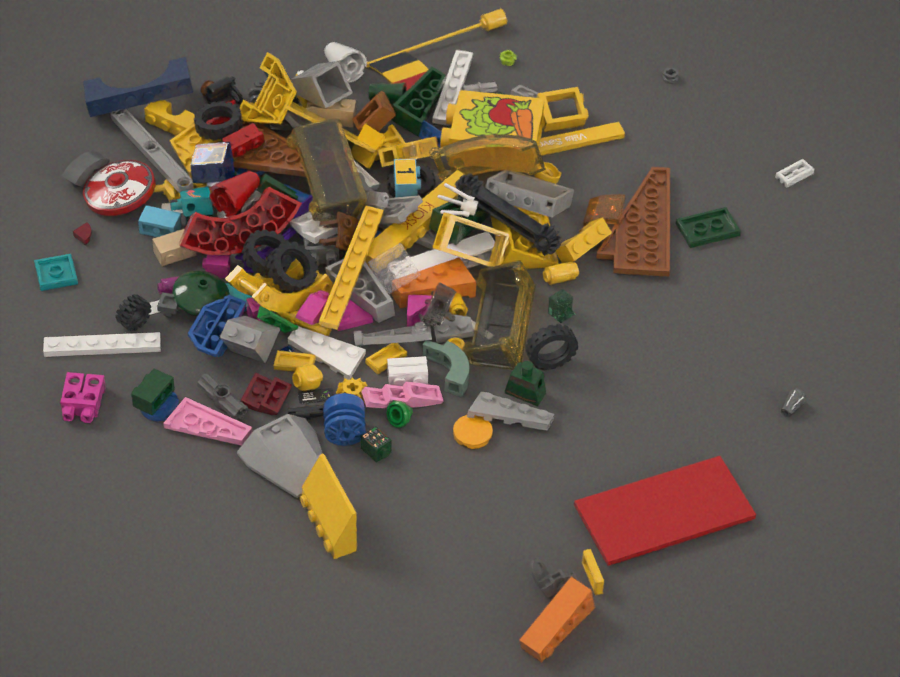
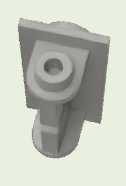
[358,190,392,211]

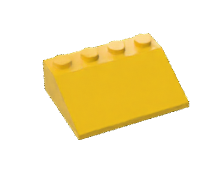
[490,206,559,269]
[300,454,357,559]

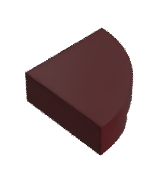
[73,222,92,245]

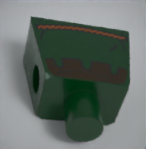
[504,361,546,406]

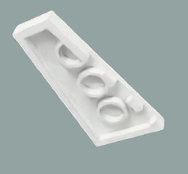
[288,326,366,380]

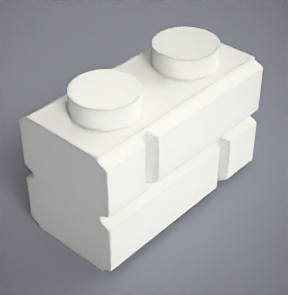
[387,356,428,386]

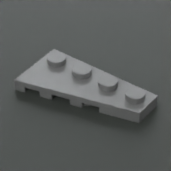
[467,391,555,430]

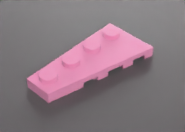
[163,397,252,446]

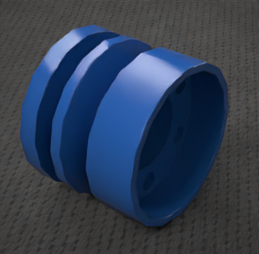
[323,393,366,446]

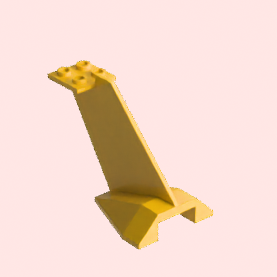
[240,52,386,169]

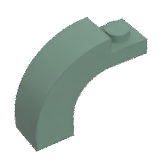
[422,340,469,397]

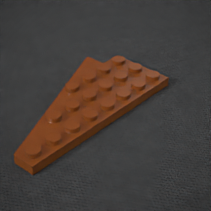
[218,121,325,178]
[596,167,670,277]

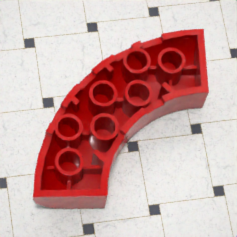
[179,187,302,255]

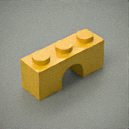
[144,100,195,136]
[555,217,612,263]

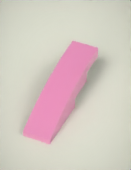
[362,382,444,408]

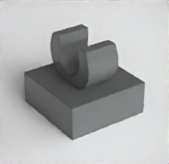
[157,293,179,317]

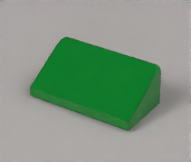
[257,306,298,333]

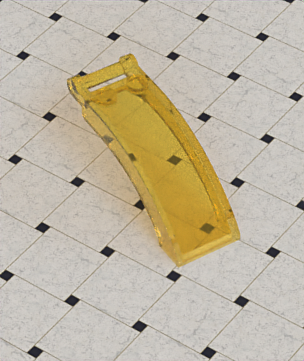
[429,134,546,181]

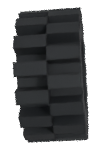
[116,294,152,331]

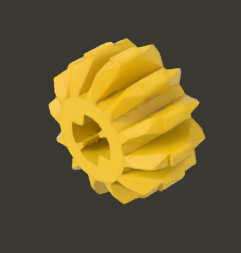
[336,377,367,404]

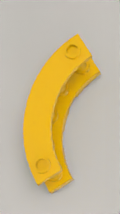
[225,259,334,313]

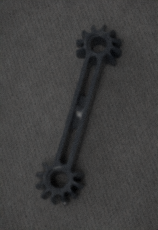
[455,173,562,256]

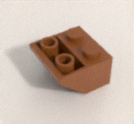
[352,91,396,132]

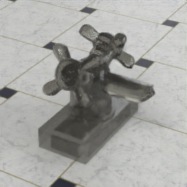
[419,282,456,327]

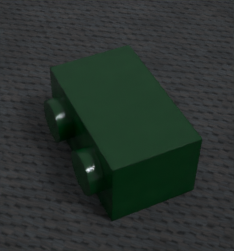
[131,368,175,416]

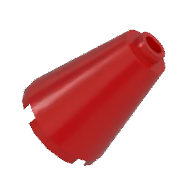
[209,171,260,217]

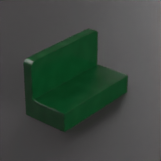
[257,174,298,200]

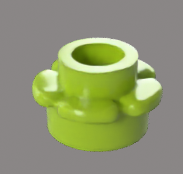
[500,50,517,66]

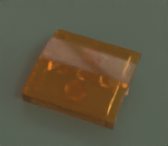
[583,194,625,226]

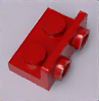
[222,123,265,158]

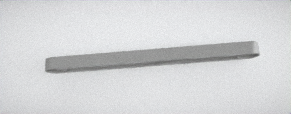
[110,109,194,193]

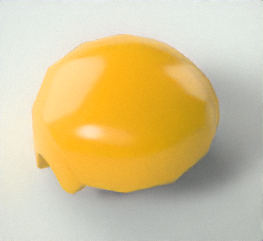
[534,162,561,184]

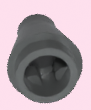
[781,388,807,417]

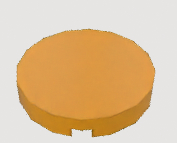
[453,415,493,449]

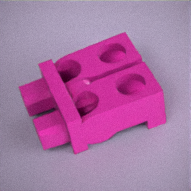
[60,372,106,423]

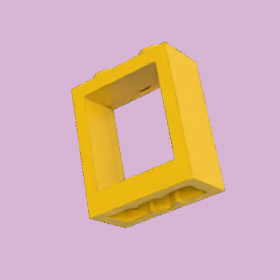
[536,87,588,132]

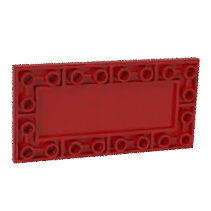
[574,456,756,566]

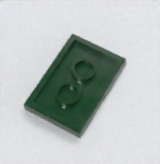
[676,207,741,248]

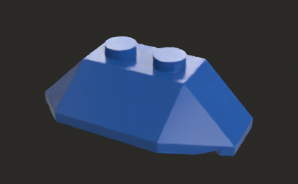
[188,295,247,357]

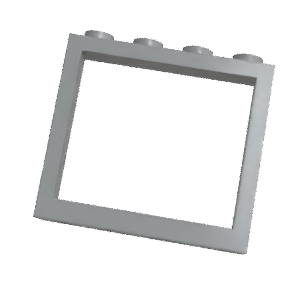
[486,169,574,218]

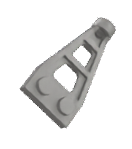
[354,322,432,346]

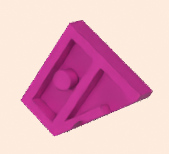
[338,300,373,331]

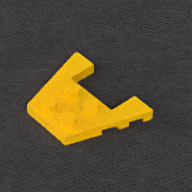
[170,123,222,178]

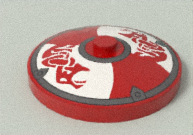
[83,160,156,216]

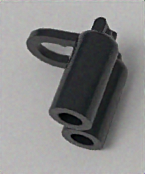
[205,76,243,105]

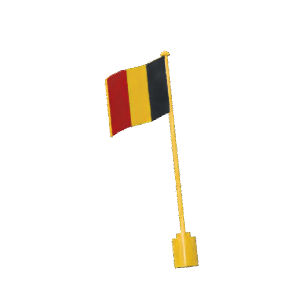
[366,9,507,91]

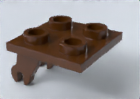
[319,212,360,252]

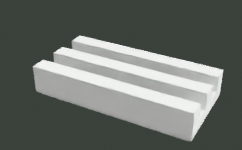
[775,159,814,188]

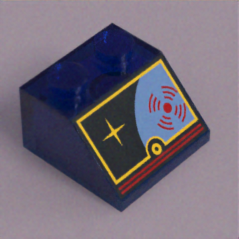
[190,142,235,183]

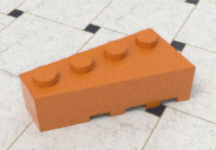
[392,257,476,308]
[519,577,595,662]

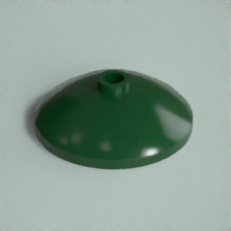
[172,271,230,316]

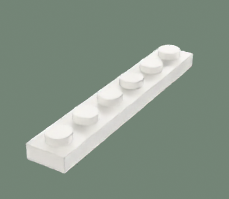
[432,50,473,126]
[43,332,161,357]

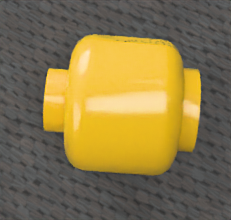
[292,364,323,391]

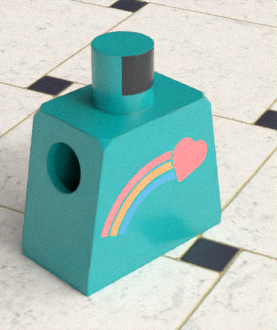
[170,186,213,217]

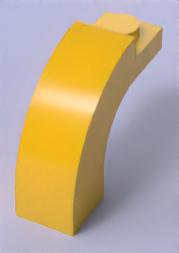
[378,136,440,167]

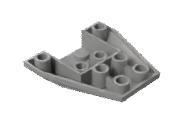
[237,414,323,498]

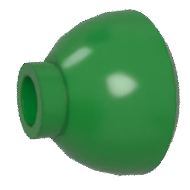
[386,401,413,428]

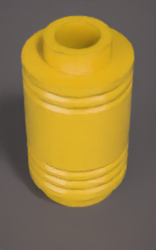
[543,261,579,285]

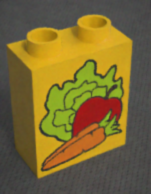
[440,90,544,173]

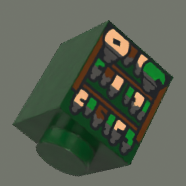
[361,426,392,463]

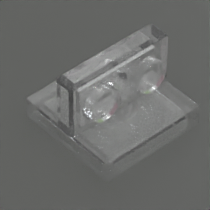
[368,243,421,295]

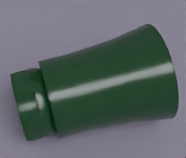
[368,82,407,104]

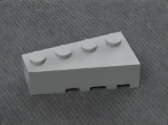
[325,259,395,323]

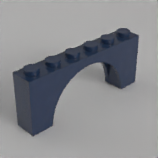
[83,57,194,117]

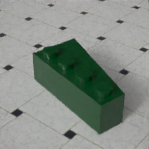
[391,67,446,137]
[429,198,490,245]

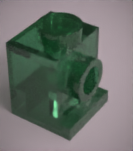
[548,289,575,323]

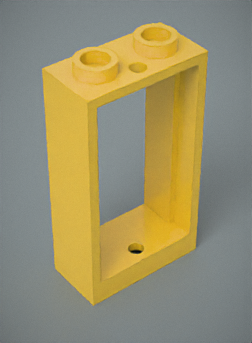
[432,212,510,269]

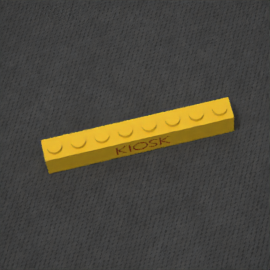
[365,170,465,274]

